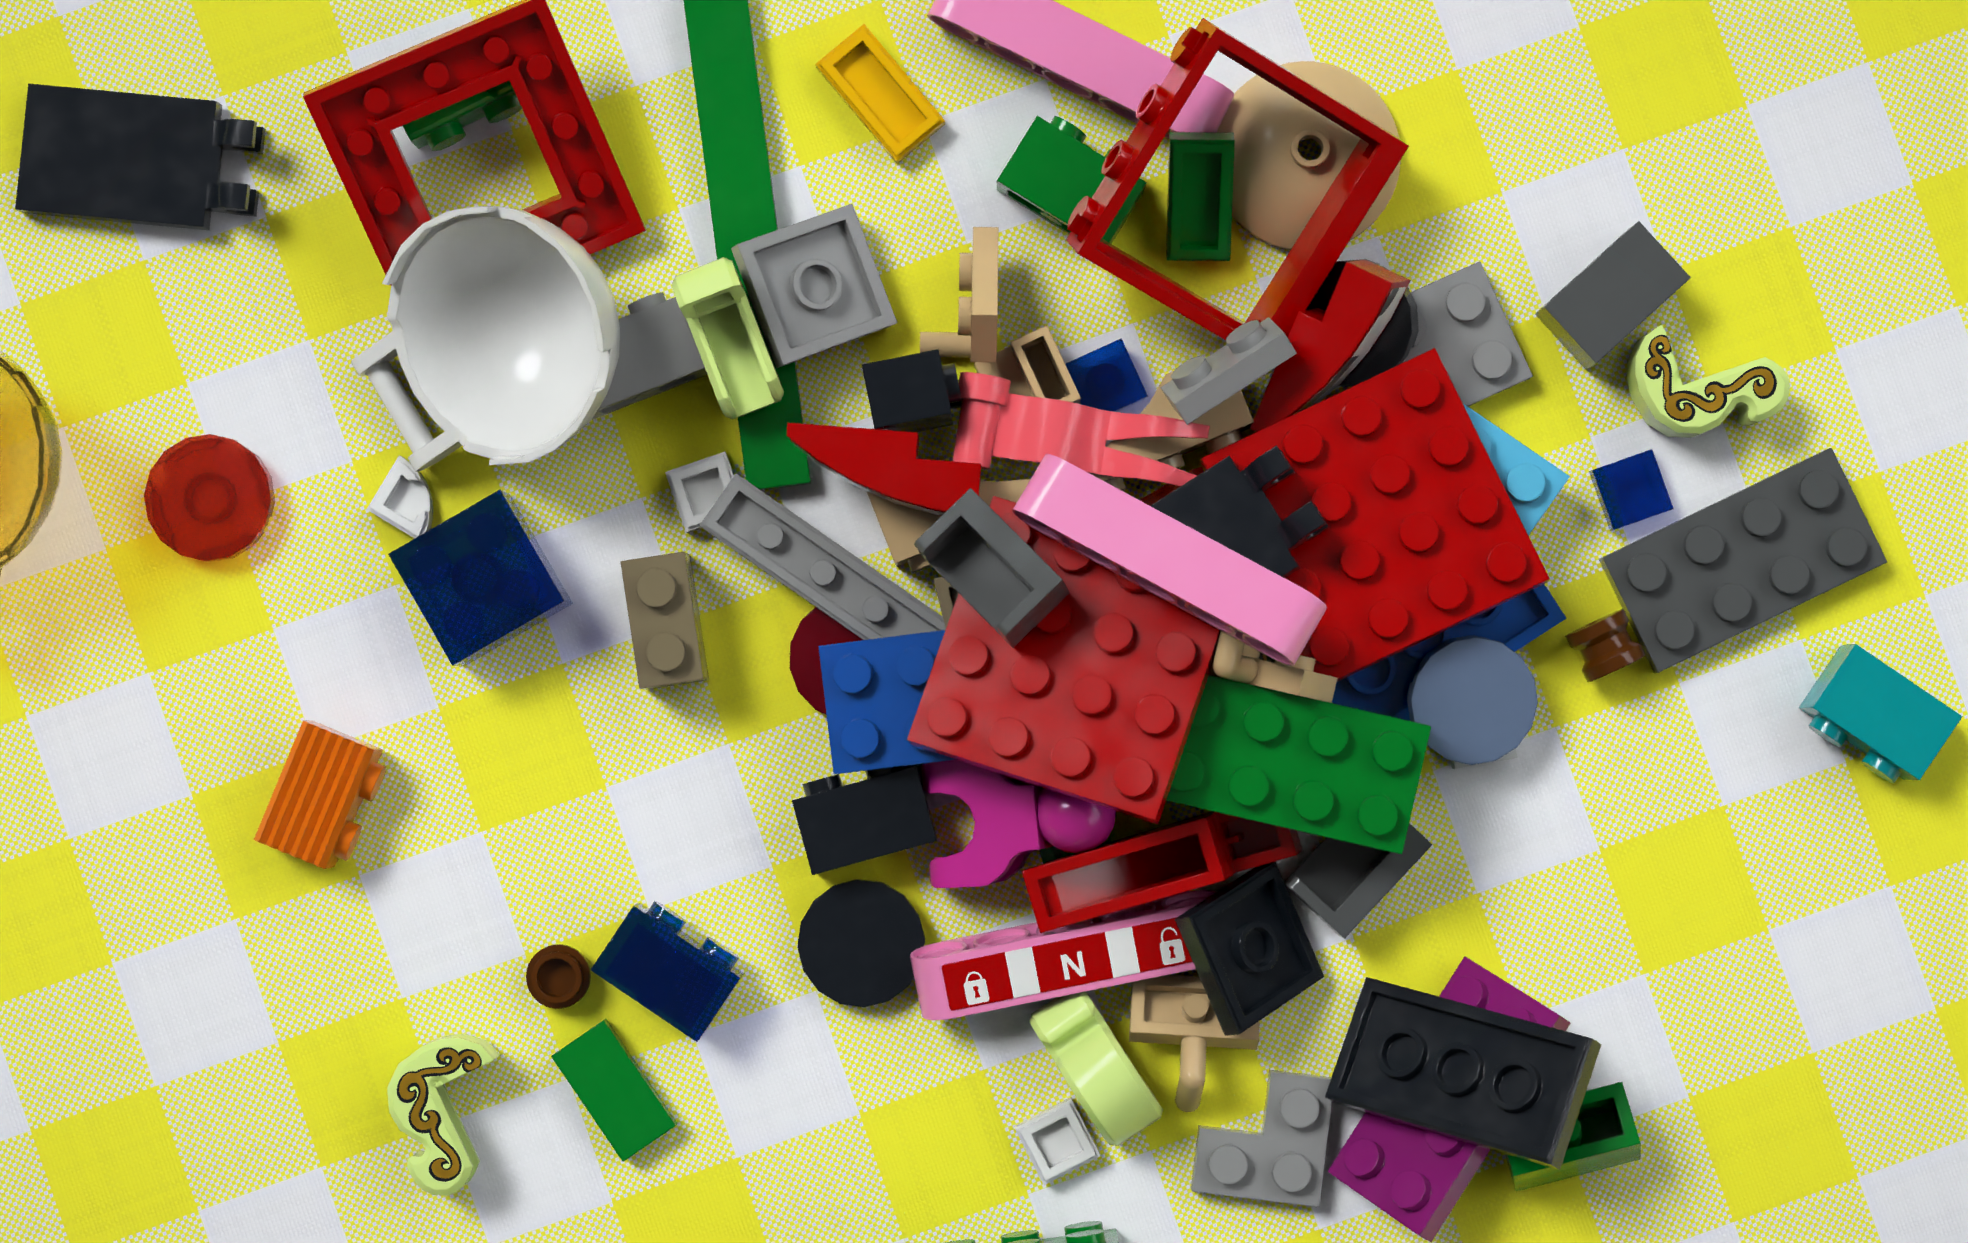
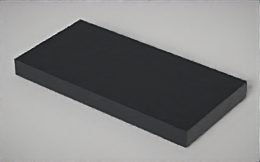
[1325,977,1601,1170]

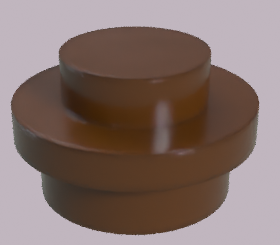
[526,944,591,1009]

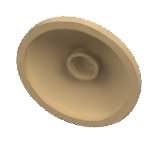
[1217,61,1401,250]

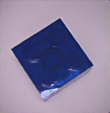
[388,489,573,667]

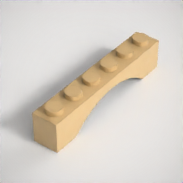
[867,371,1254,573]

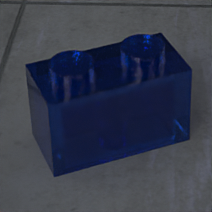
[591,901,745,1042]

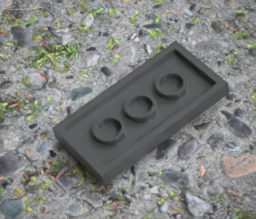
[1599,447,1887,673]

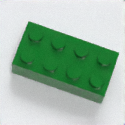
[1166,675,1431,854]

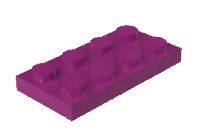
[1327,956,1571,1242]

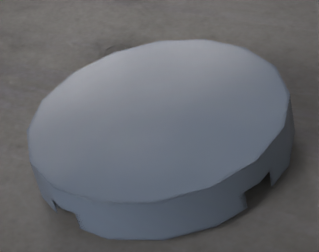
[1407,635,1538,765]

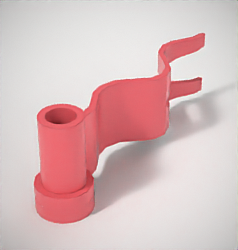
[952,372,1210,486]

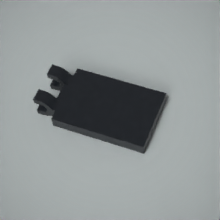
[15,83,266,230]
[1151,446,1330,578]

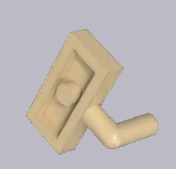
[920,227,999,363]
[1209,630,1337,703]
[1129,975,1260,1112]

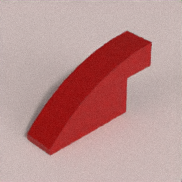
[1022,811,1303,933]

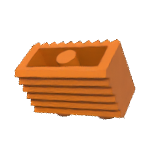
[254,720,386,869]

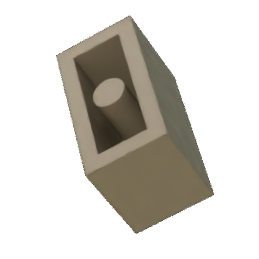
[620,552,709,690]

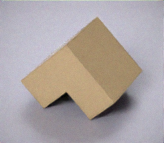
[974,325,1081,404]

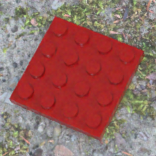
[1201,348,1550,682]
[907,496,1220,824]

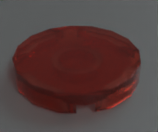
[144,434,275,562]

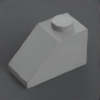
[592,292,707,420]

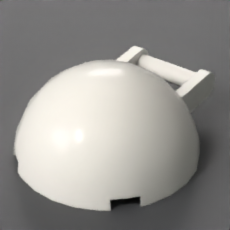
[351,206,620,472]

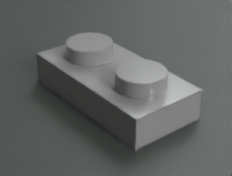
[1160,317,1297,425]

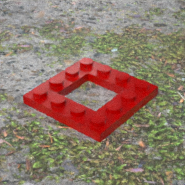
[303,0,646,285]

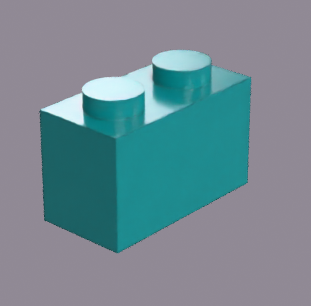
[1799,644,1963,783]

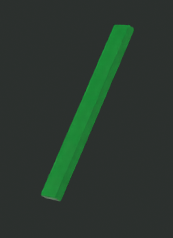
[683,0,811,490]

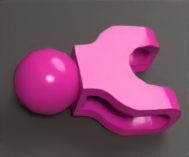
[920,760,1117,888]

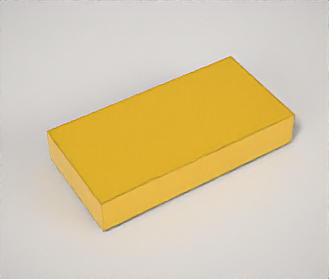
[815,24,945,164]

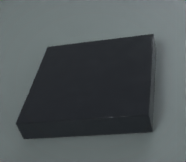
[1175,862,1324,1036]

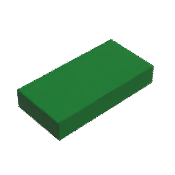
[1166,132,1235,261]
[551,1018,678,1162]

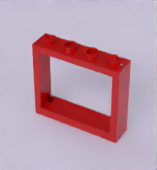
[1066,18,1409,340]

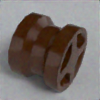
[1565,609,1646,682]

